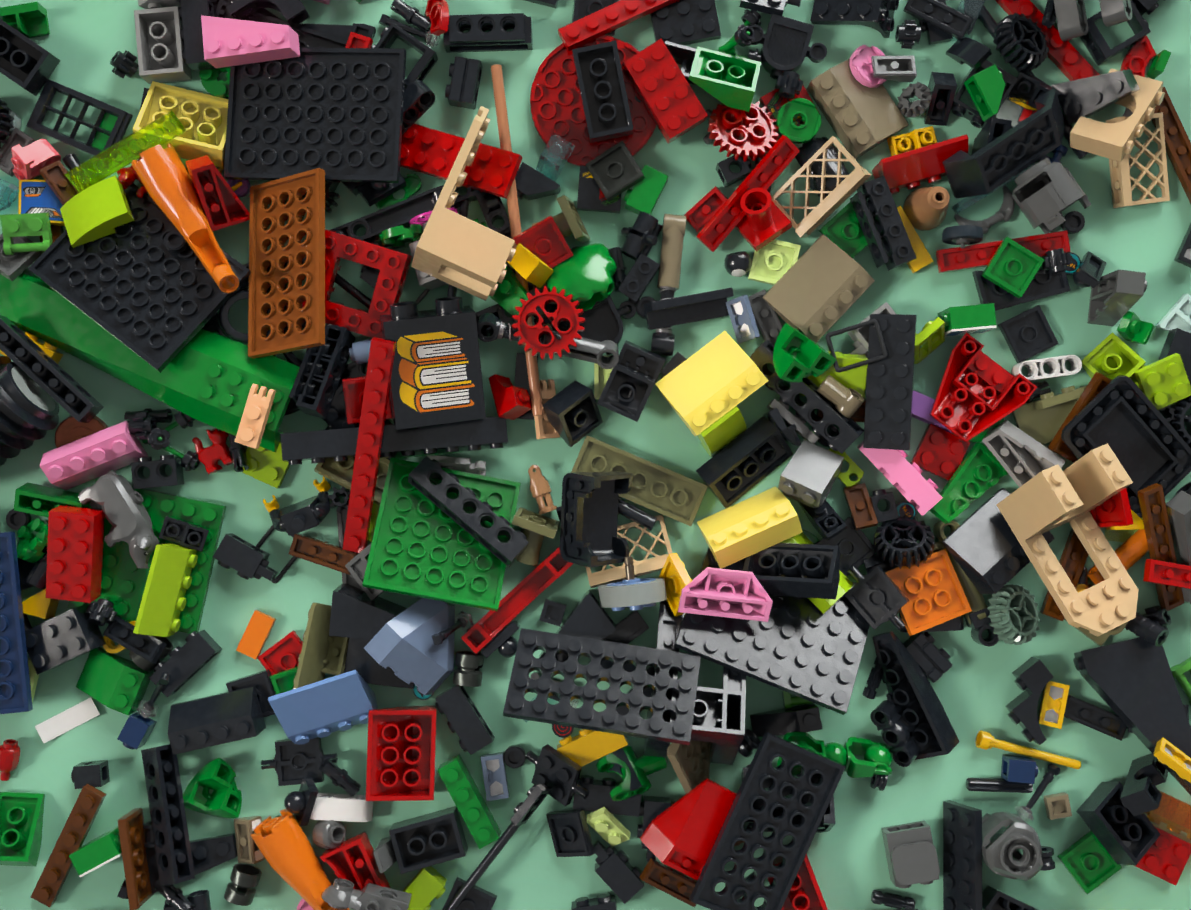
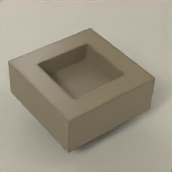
[1043,792,1072,820]

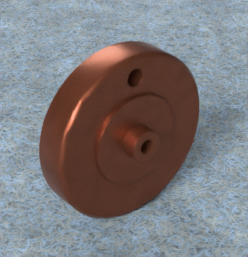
[55,415,108,448]

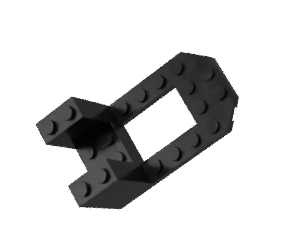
[644,600,746,765]

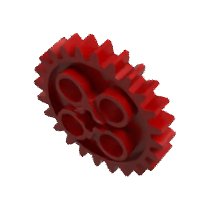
[707,101,779,162]
[512,286,586,360]

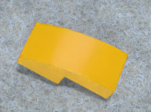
[887,126,938,156]

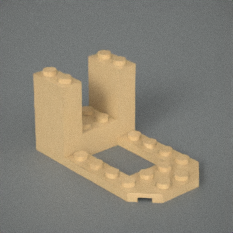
[411,106,516,301]
[997,443,1139,637]

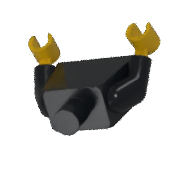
[263,476,331,536]

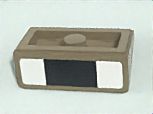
[234,816,265,864]

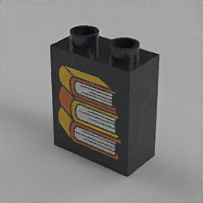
[380,296,486,430]

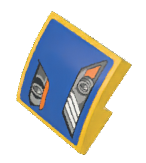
[18,180,65,226]

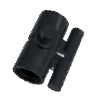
[620,212,663,262]

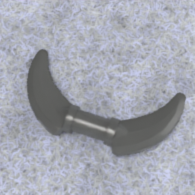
[954,186,1015,234]

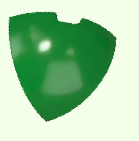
[773,323,837,382]
[183,758,242,818]

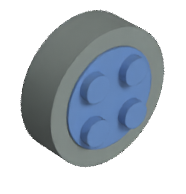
[598,556,667,611]

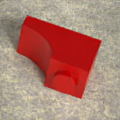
[489,374,532,420]

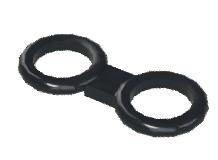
[219,290,330,367]

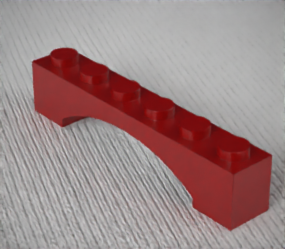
[461,546,574,654]

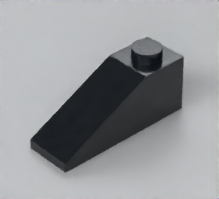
[750,703,822,737]

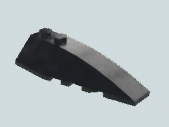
[872,631,960,760]

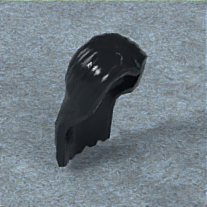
[795,137,849,199]

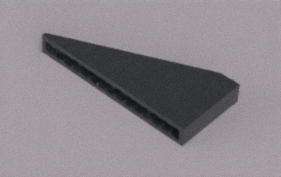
[1073,637,1191,796]

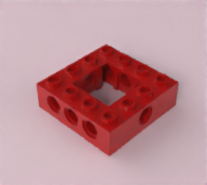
[302,229,412,339]

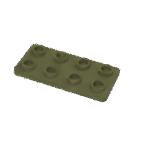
[1012,385,1087,445]
[293,602,349,689]

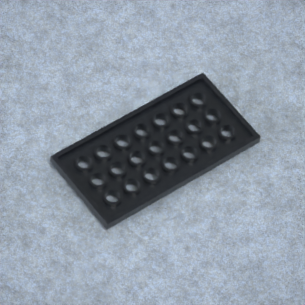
[503,628,701,745]
[689,732,846,910]

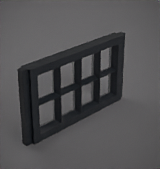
[26,79,133,163]

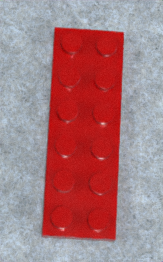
[400,124,523,199]

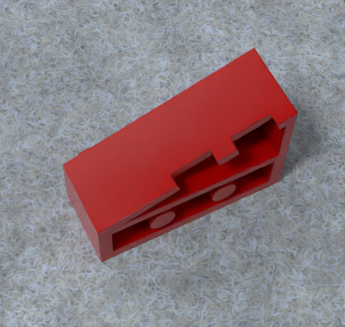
[185,155,250,232]
[320,832,391,891]

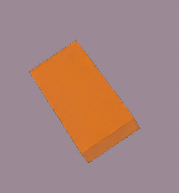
[236,610,276,660]

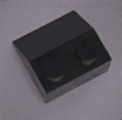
[543,380,603,447]

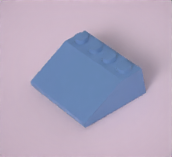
[268,670,378,744]

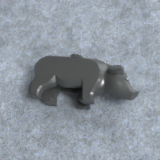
[78,470,160,569]

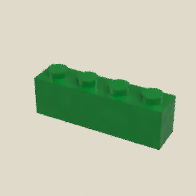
[437,754,501,849]

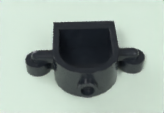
[750,13,827,80]
[578,295,636,356]

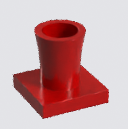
[735,188,792,252]

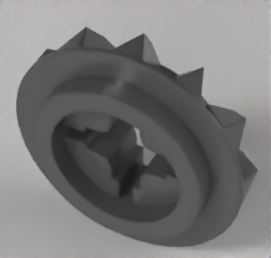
[897,82,931,118]

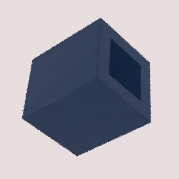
[117,712,157,750]
[1001,755,1038,784]

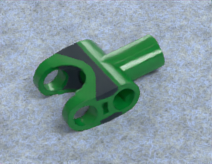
[596,746,667,801]

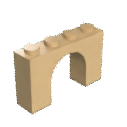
[1070,69,1165,162]

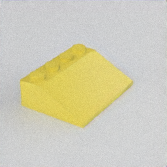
[132,81,228,168]
[655,331,768,436]
[697,486,803,569]

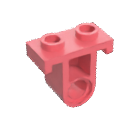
[11,139,61,180]

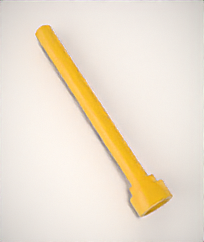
[975,730,1081,769]

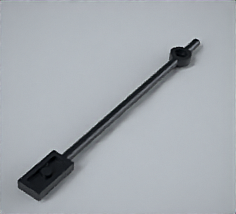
[445,783,552,910]

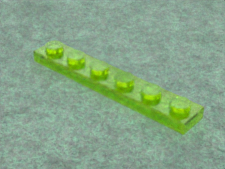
[64,110,186,193]

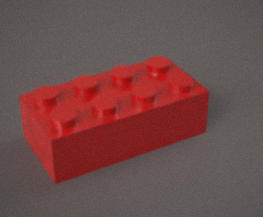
[622,38,708,144]
[45,505,105,603]
[767,854,828,910]

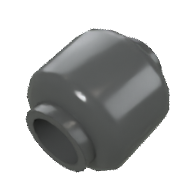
[312,820,346,849]

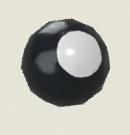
[724,251,752,277]

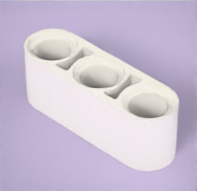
[1011,355,1082,381]
[310,793,373,822]

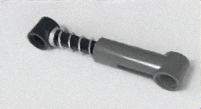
[477,313,619,369]

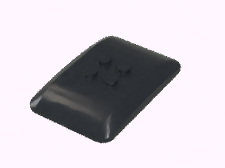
[1061,375,1191,518]

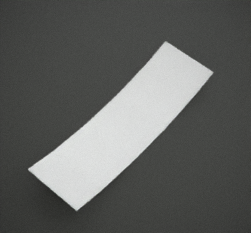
[35,697,100,743]

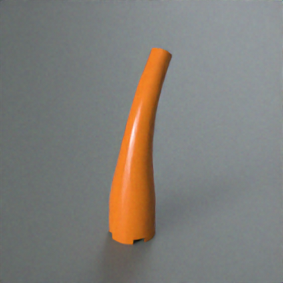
[131,143,239,293]
[251,809,350,910]

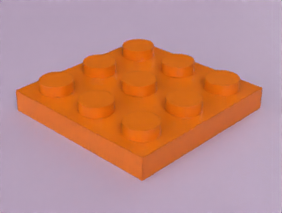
[885,549,972,636]

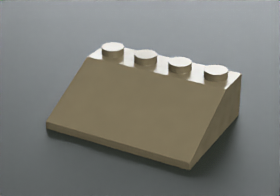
[807,59,909,160]
[762,234,875,343]

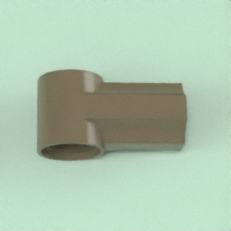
[817,375,865,418]

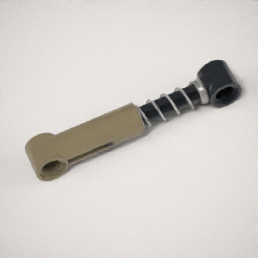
[651,214,686,356]

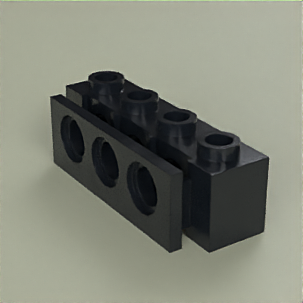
[444,13,533,53]
[850,176,916,271]
[289,323,356,419]

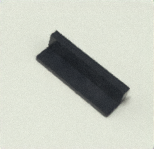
[643,288,734,330]

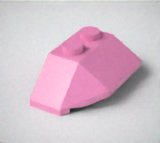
[678,567,773,622]

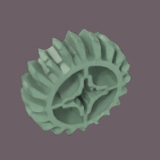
[987,584,1041,645]

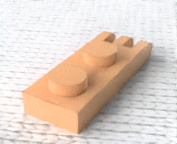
[534,379,560,440]
[234,383,276,449]

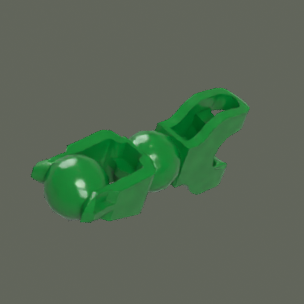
[777,732,892,778]

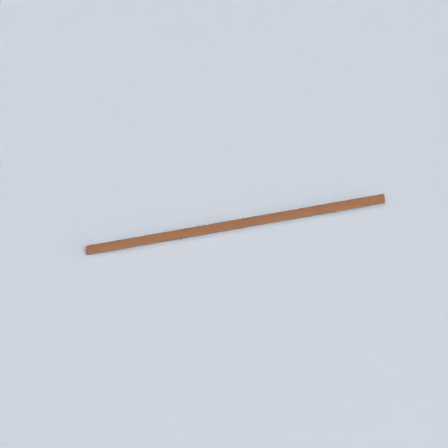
[491,64,544,416]

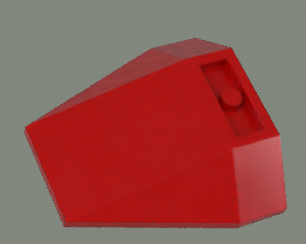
[930,332,1037,442]
[640,778,737,880]

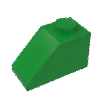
[964,64,1005,122]

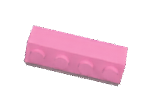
[40,420,148,490]

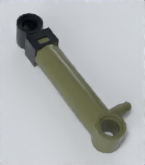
[932,520,999,647]

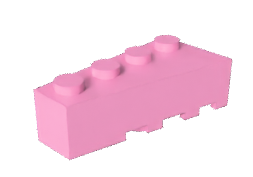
[201,15,300,68]
[857,441,943,516]

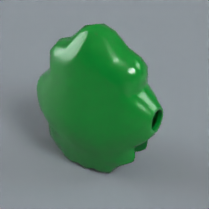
[546,243,617,311]

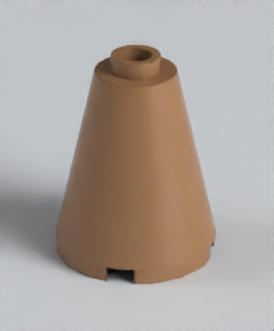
[903,186,950,231]

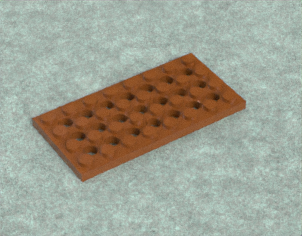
[248,168,325,359]

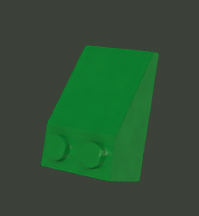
[689,46,761,112]
[76,648,154,715]
[0,792,45,867]

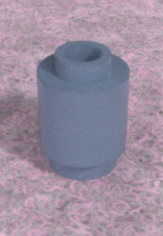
[349,339,371,365]

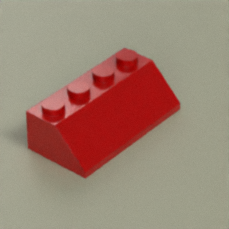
[872,134,968,195]

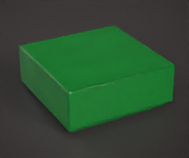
[1146,49,1172,79]

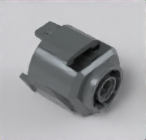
[1012,157,1091,234]
[982,812,1043,881]

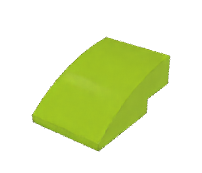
[60,175,134,248]
[1081,332,1146,389]
[799,351,868,398]
[697,406,747,457]

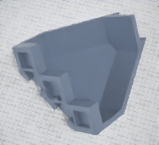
[364,598,455,695]

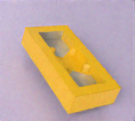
[1038,681,1070,729]
[1154,737,1191,783]

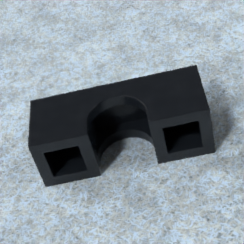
[1120,753,1169,816]

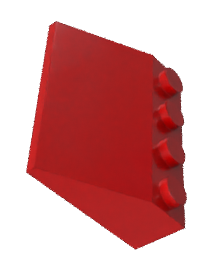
[366,706,437,801]

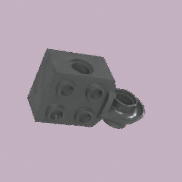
[321,879,412,910]

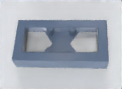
[725,295,760,344]
[480,752,509,801]

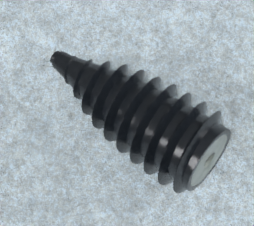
[0,362,59,466]

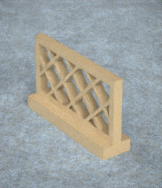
[1106,112,1170,208]
[771,136,871,238]
[585,515,673,588]

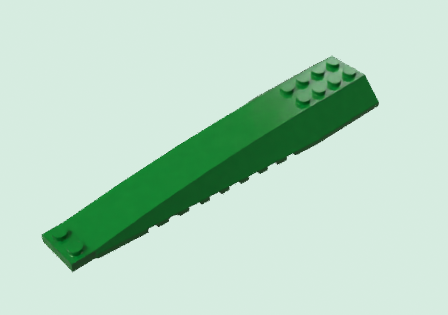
[0,273,300,452]

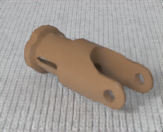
[528,465,557,515]

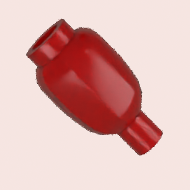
[0,739,20,781]

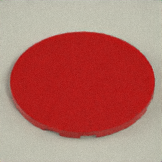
[530,35,656,166]

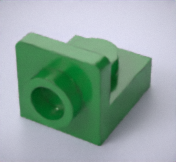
[1117,311,1154,345]

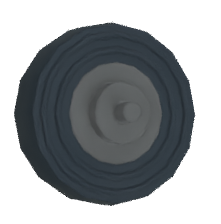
[942,222,983,249]

